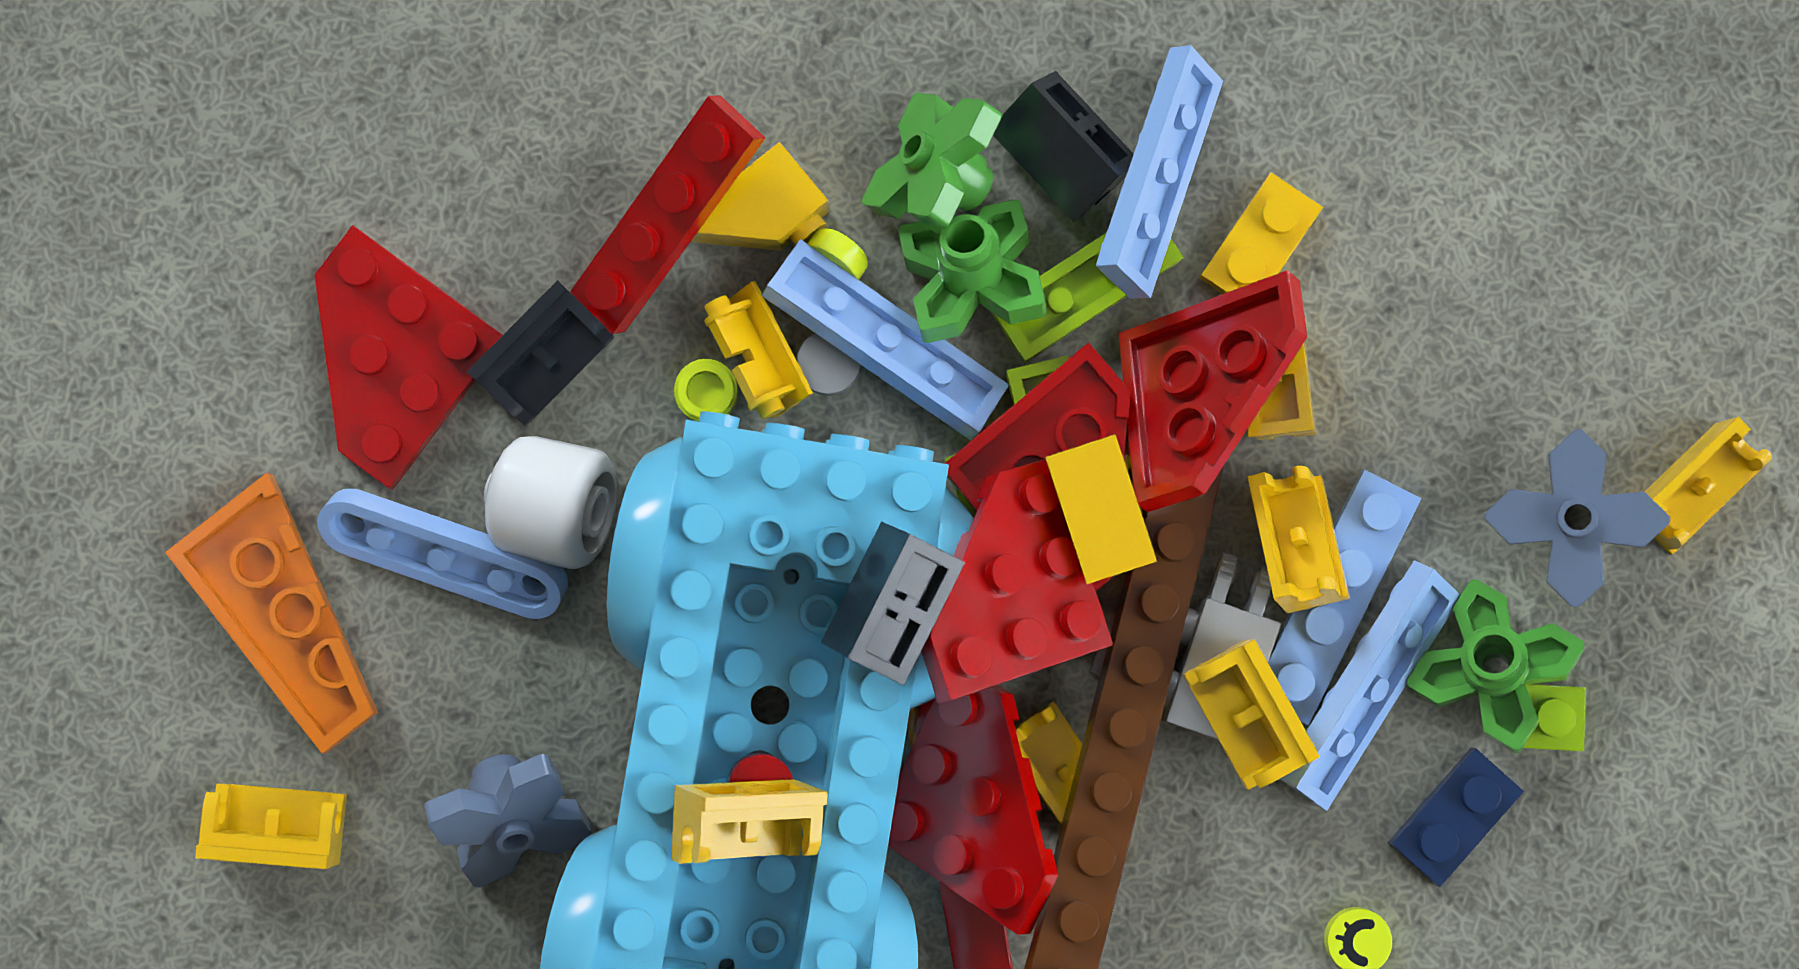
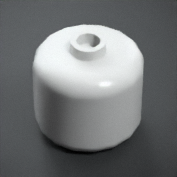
[484,436,618,569]

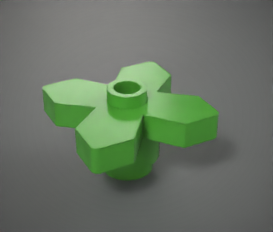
[862,93,1002,228]
[898,199,1047,343]
[1407,579,1584,753]

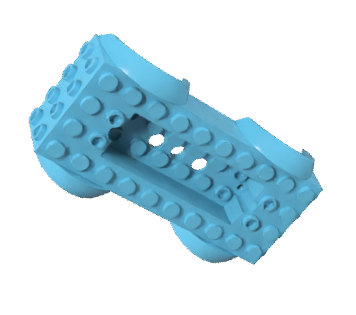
[540,411,974,969]

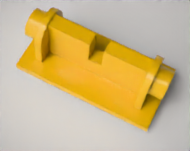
[704,281,813,420]

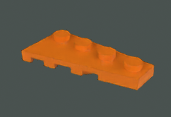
[165,473,379,754]

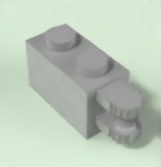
[1161,552,1281,740]

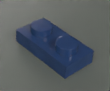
[1387,747,1524,887]

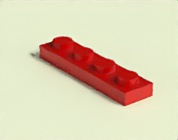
[570,95,766,335]

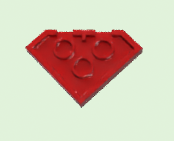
[314,225,503,490]
[1118,270,1307,512]
[944,342,1131,591]
[921,459,1113,703]
[888,685,1058,935]

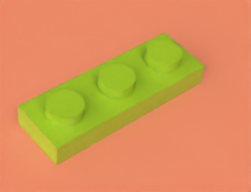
[989,232,1184,364]

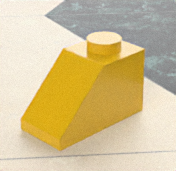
[692,142,829,251]

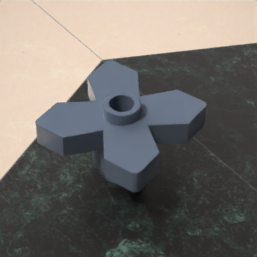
[1484,429,1670,607]
[424,754,592,887]

